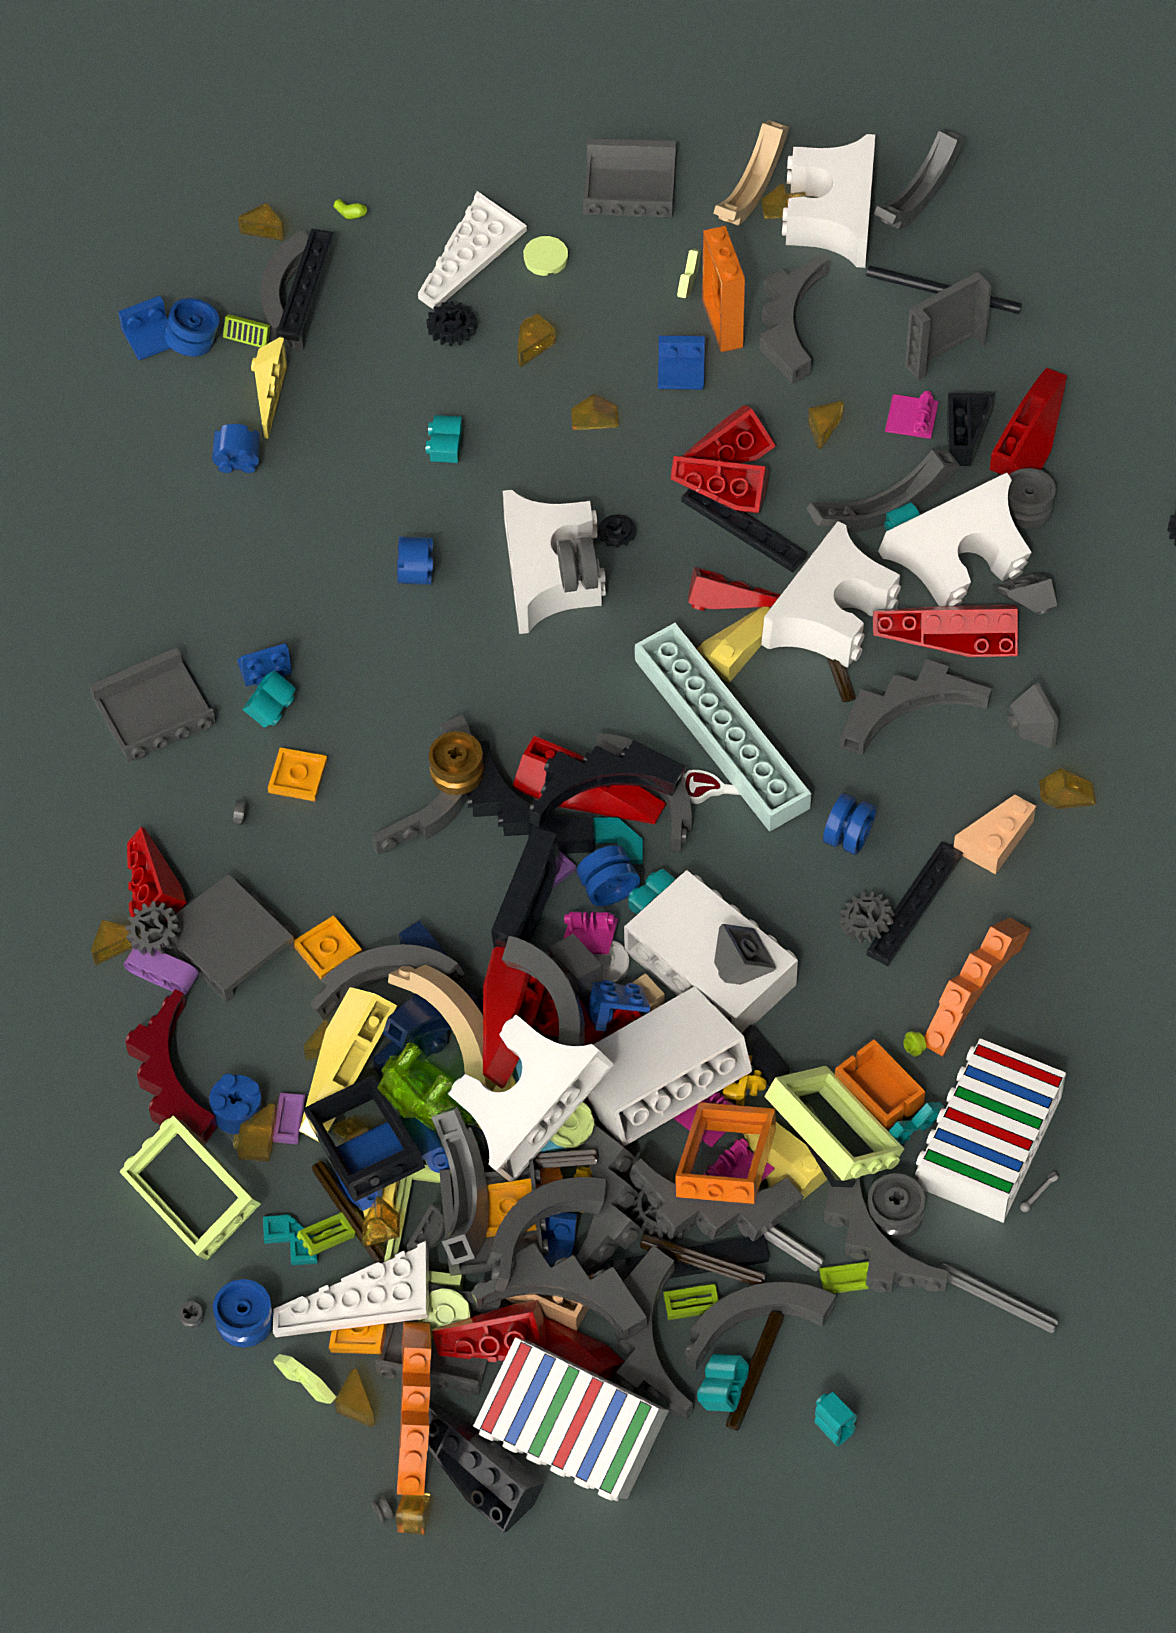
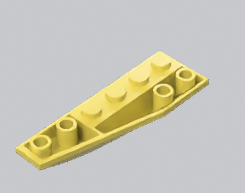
[299,987,397,1142]

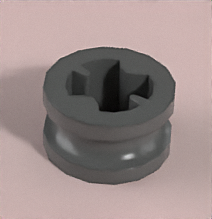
[179,1301,204,1328]
[371,1496,393,1524]

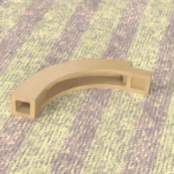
[713,120,789,226]
[388,965,496,1092]

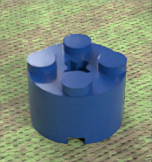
[212,424,260,473]
[397,536,433,585]
[209,1074,263,1134]

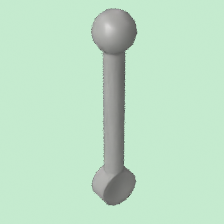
[1020,1172,1059,1212]

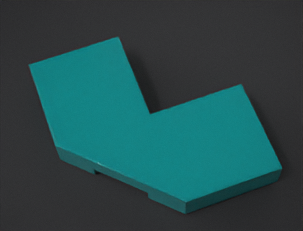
[593,818,643,864]
[888,1102,946,1145]
[263,1214,318,1265]

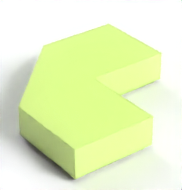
[677,248,702,298]
[273,1354,336,1404]

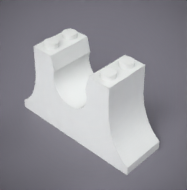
[782,134,875,268]
[878,473,1031,606]
[503,490,606,634]
[761,521,901,668]
[448,1015,614,1182]

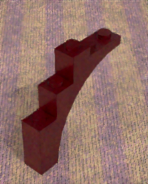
[125,989,217,1145]

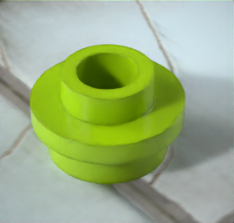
[903,1031,926,1057]

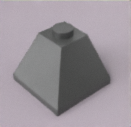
[992,572,1058,614]
[1007,683,1059,748]
[714,924,777,985]

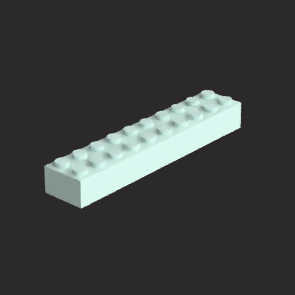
[635,623,811,832]

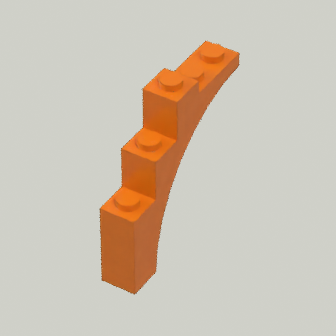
[924,917,1031,1057]
[397,1321,431,1496]

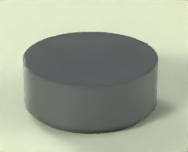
[233,800,246,825]

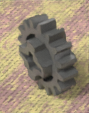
[839,892,894,943]
[125,901,181,957]

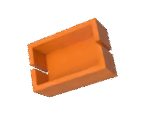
[835,1039,925,1131]

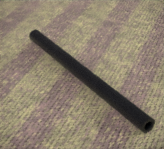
[866,265,1022,314]

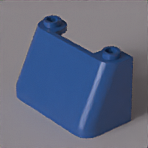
[335,1111,450,1211]

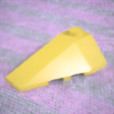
[251,337,287,439]
[697,607,771,683]
[743,1122,827,1199]

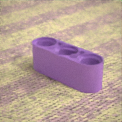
[123,948,199,996]

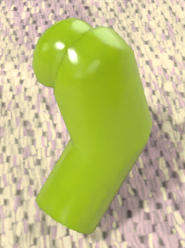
[333,199,367,220]

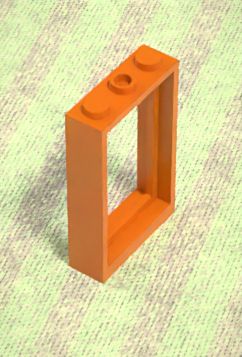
[702,226,745,352]
[675,1102,776,1204]

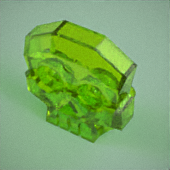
[377,1042,475,1131]

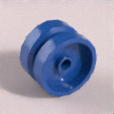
[164,298,219,357]
[823,793,877,855]
[577,845,640,907]
[213,1279,273,1348]

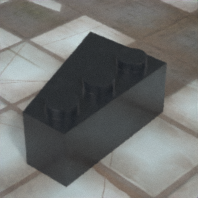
[947,393,995,466]

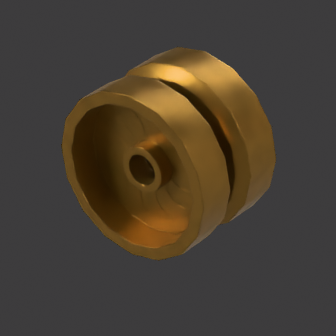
[429,731,484,795]

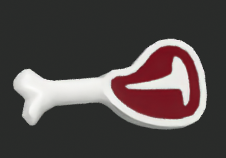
[683,770,740,804]

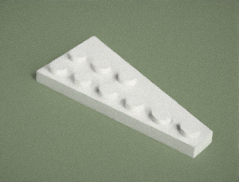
[418,191,527,310]
[273,1241,429,1337]

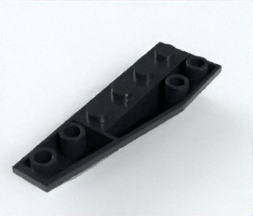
[428,1400,544,1533]

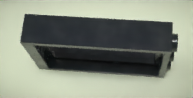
[491,827,561,948]
[303,1075,425,1202]

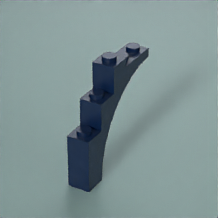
[373,921,449,1076]
[382,986,553,1048]

